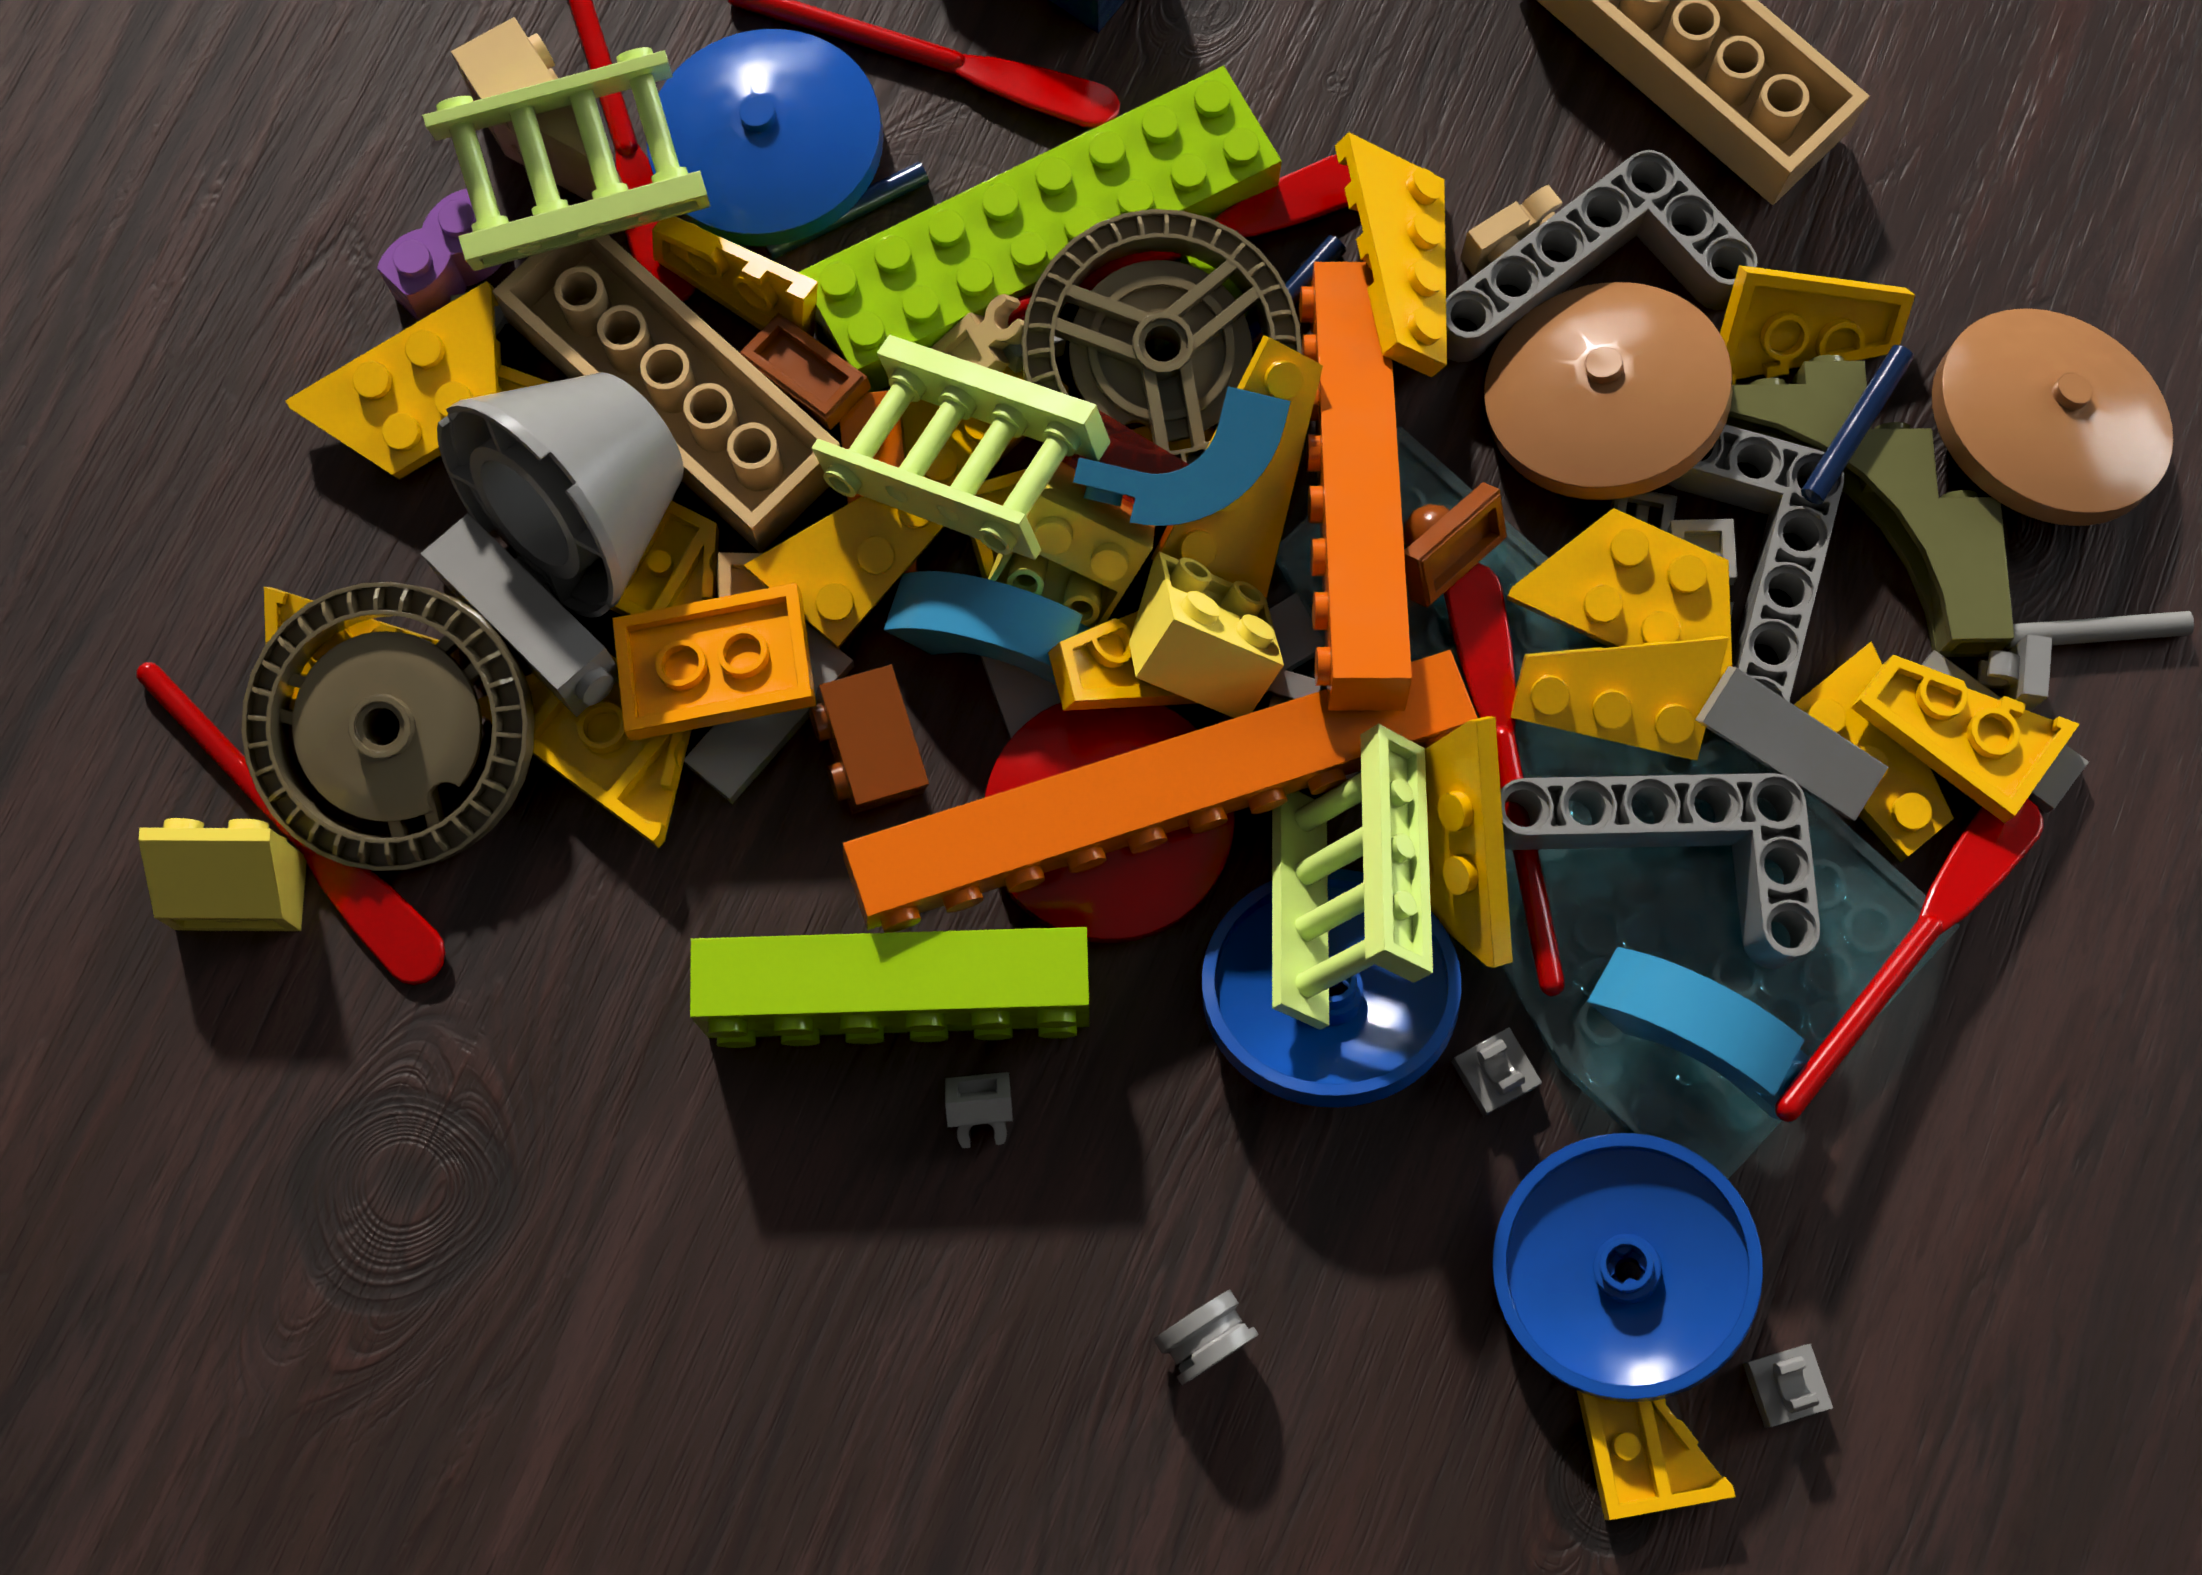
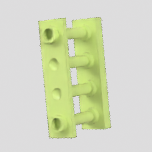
[422,47,711,271]
[811,335,1111,560]
[1272,724,1433,1030]

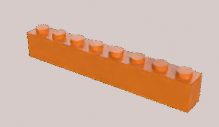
[1299,262,1412,711]

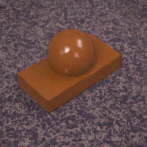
[740,312,871,430]
[1403,482,1507,607]

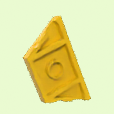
[285,281,503,480]
[1506,508,1732,684]
[478,655,691,848]
[1425,716,1513,968]

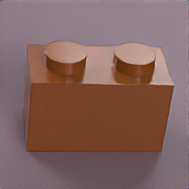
[809,664,929,815]

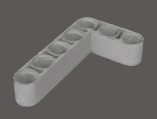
[1446,150,1758,362]
[1668,424,1844,701]
[1501,773,1820,969]

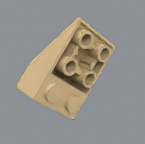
[451,17,623,201]

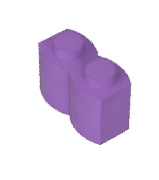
[377,188,502,321]

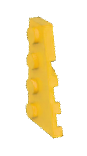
[1335,132,1447,377]
[1151,335,1323,598]

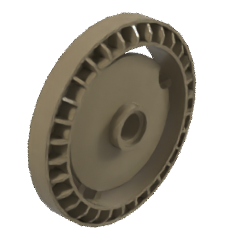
[1021,209,1302,474]
[241,582,535,871]

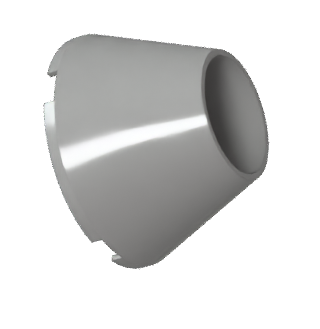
[437,372,684,618]

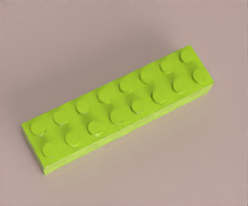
[798,66,1282,393]

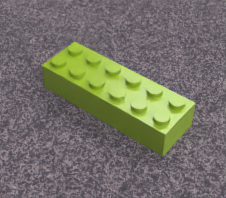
[690,927,1089,1048]

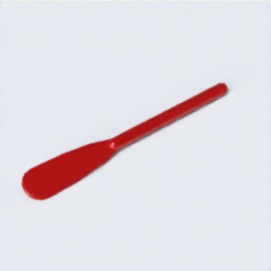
[568,0,696,302]
[727,0,1120,128]
[1008,154,1351,327]
[1444,563,1565,996]
[136,662,446,985]
[1775,798,2044,1122]

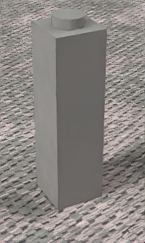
[420,513,619,717]

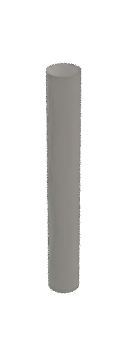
[2006,611,2194,649]

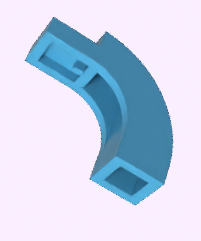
[1073,386,1291,526]
[884,571,1091,686]
[1587,947,1810,1123]

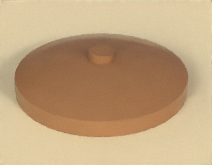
[1484,282,1733,500]
[1932,309,2173,526]

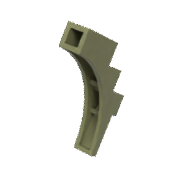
[1726,354,2014,657]

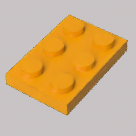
[612,583,816,741]

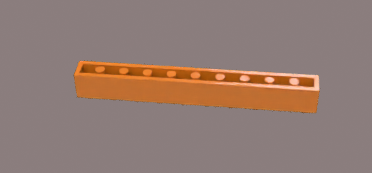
[843,650,1478,933]

